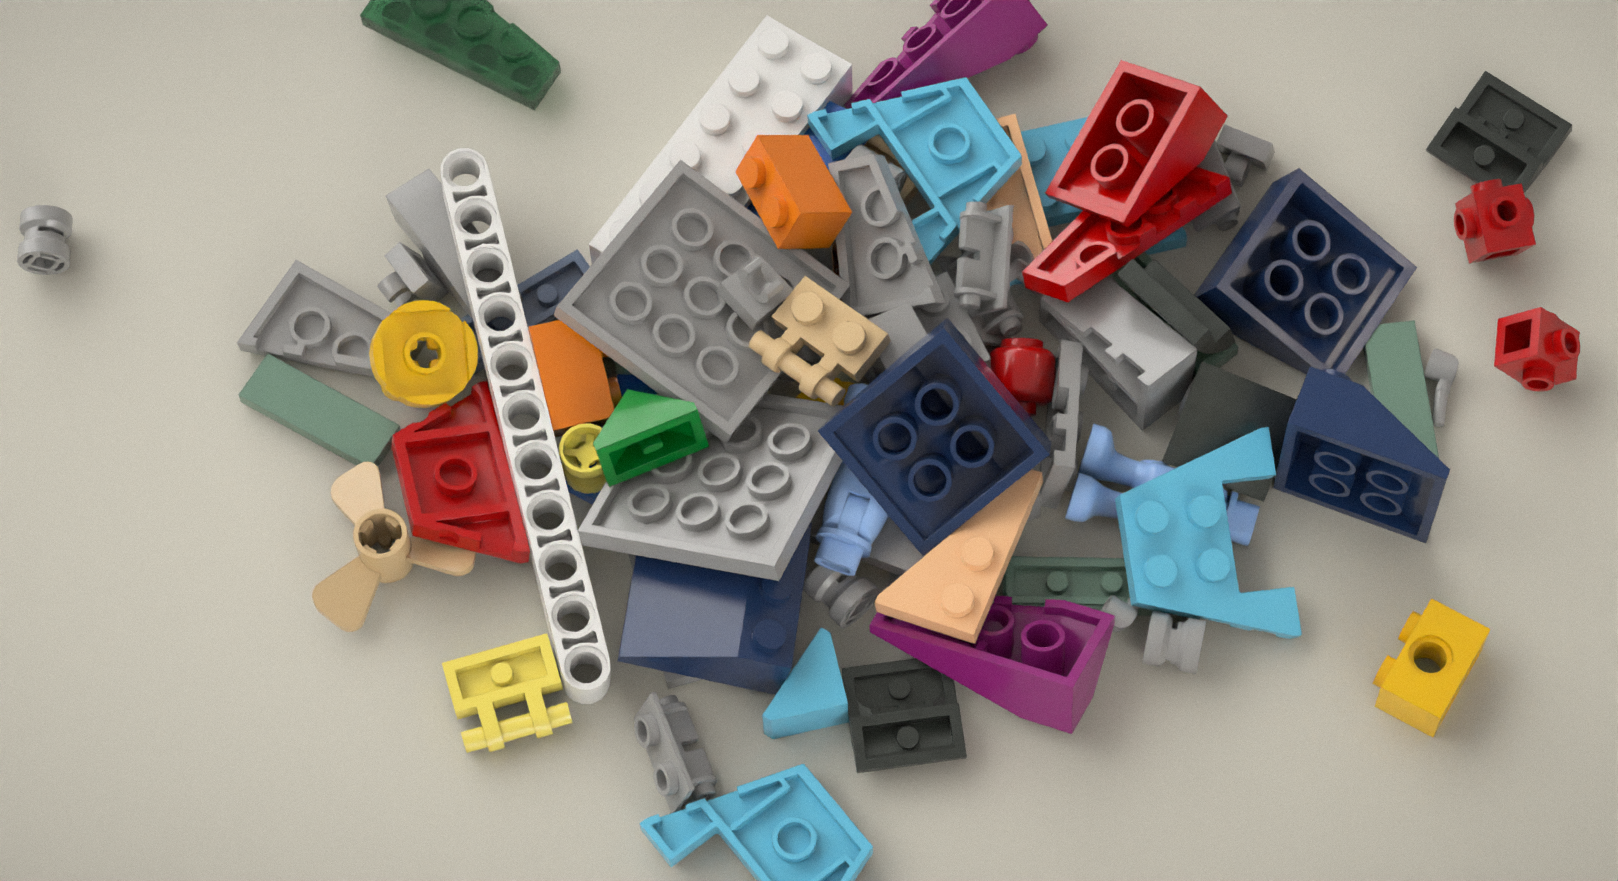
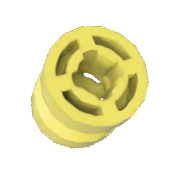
[559,423,606,494]

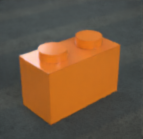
[735,135,852,249]
[528,320,622,437]

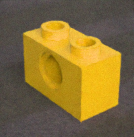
[1372,598,1490,737]

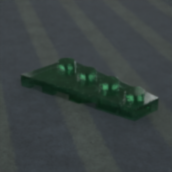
[360,0,561,111]

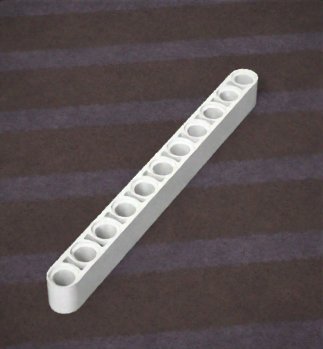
[441,148,611,704]

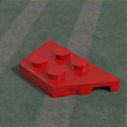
[391,381,530,564]

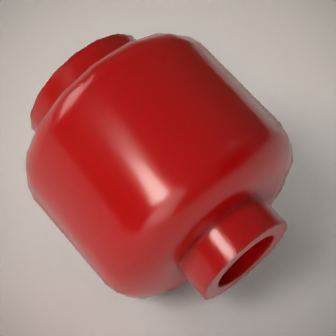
[989,338,1056,417]

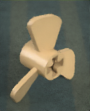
[312,462,477,632]

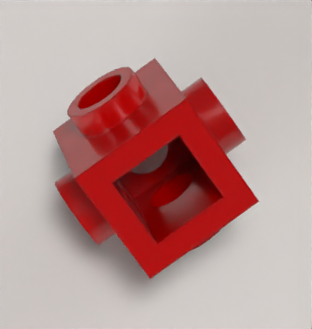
[1454,179,1536,264]
[1494,307,1580,392]

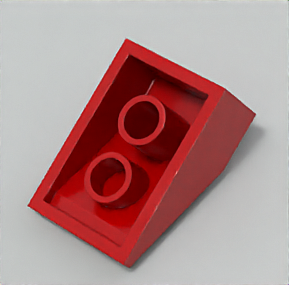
[1045,60,1228,227]

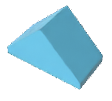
[762,627,849,739]

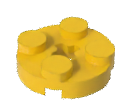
[369,300,478,408]

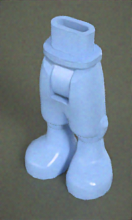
[814,384,889,576]
[1065,423,1260,546]

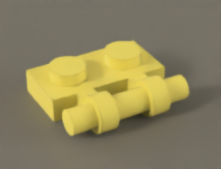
[442,633,573,753]

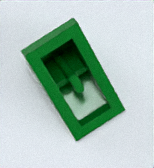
[593,389,709,487]

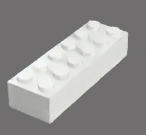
[589,15,853,264]

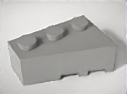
[1039,275,1197,431]

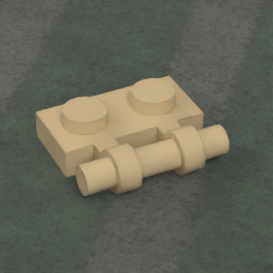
[749,276,891,407]

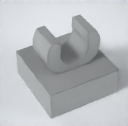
[1216,124,1275,187]
[377,242,449,307]
[716,253,793,330]

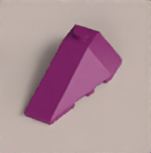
[843,0,1048,109]
[869,596,1115,734]

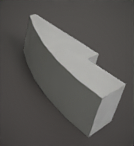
[386,169,523,323]

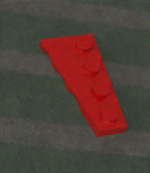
[1022,167,1232,302]

